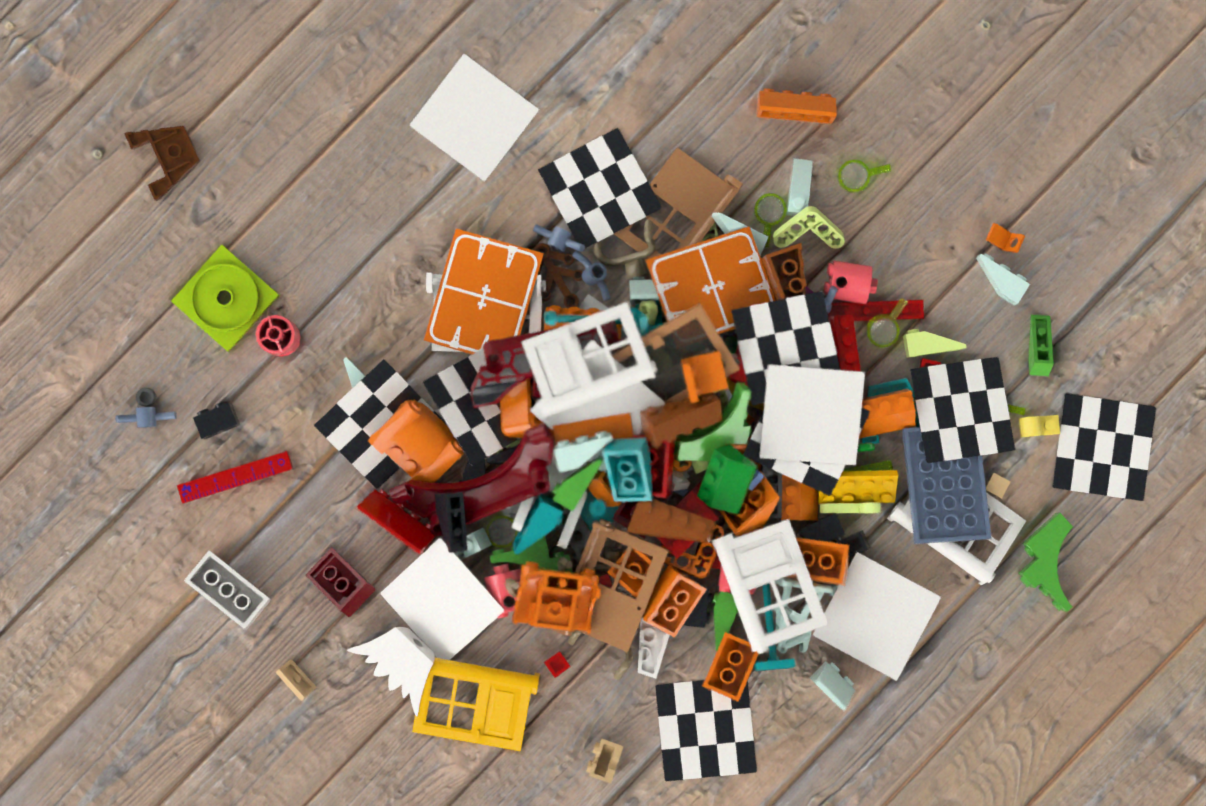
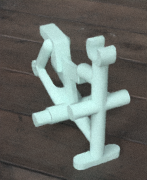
[772,578,839,654]

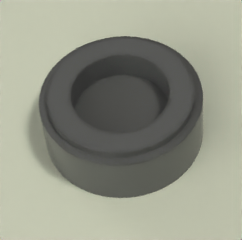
[136,388,156,407]

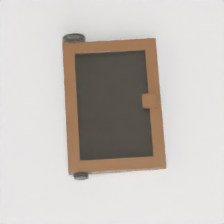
[611,303,741,403]

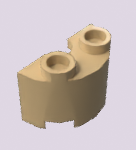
[586,739,624,783]

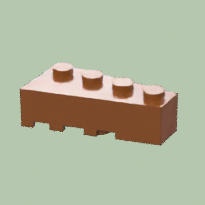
[761,243,806,301]
[640,392,723,448]
[627,499,716,543]

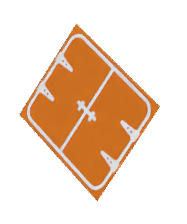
[646,226,776,349]
[424,228,544,354]

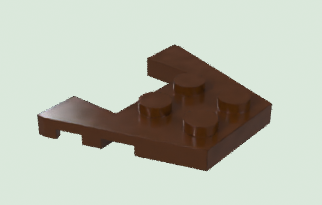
[124,126,200,201]

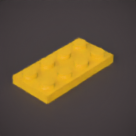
[818,470,898,505]

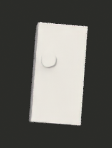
[184,551,271,630]

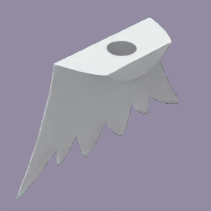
[347,627,435,717]

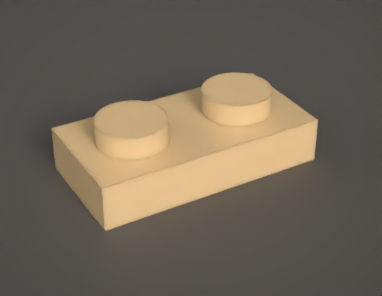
[276,659,317,701]

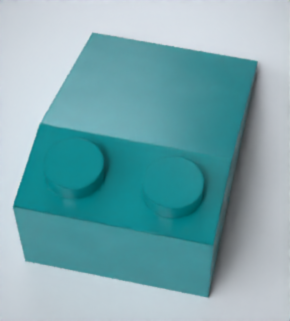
[603,438,652,502]
[512,494,564,555]

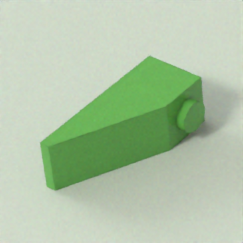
[1028,315,1054,376]
[552,456,603,511]
[711,591,738,651]

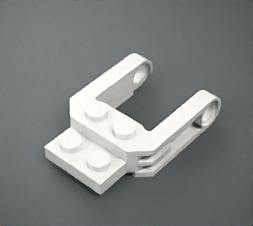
[512,451,587,549]

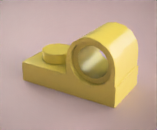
[1019,415,1060,438]

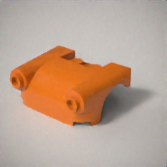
[368,400,464,483]
[512,561,600,634]

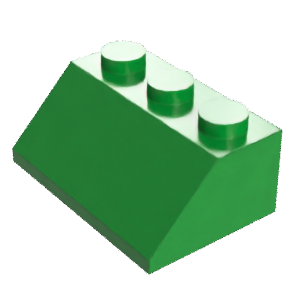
[697,444,757,514]

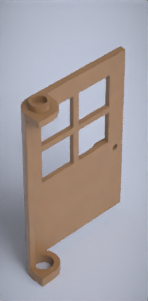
[614,147,743,259]
[551,519,669,652]

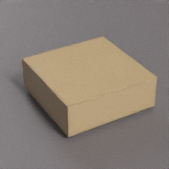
[986,473,1010,499]

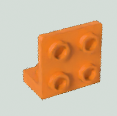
[681,351,728,403]

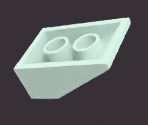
[629,277,660,305]
[810,661,855,710]

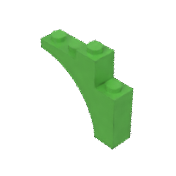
[674,382,751,461]
[1018,513,1073,612]
[489,536,573,573]

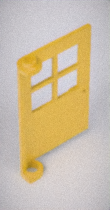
[412,658,540,751]

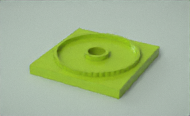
[171,245,280,352]

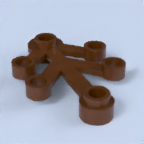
[533,243,583,308]

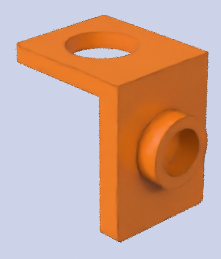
[986,223,1025,253]

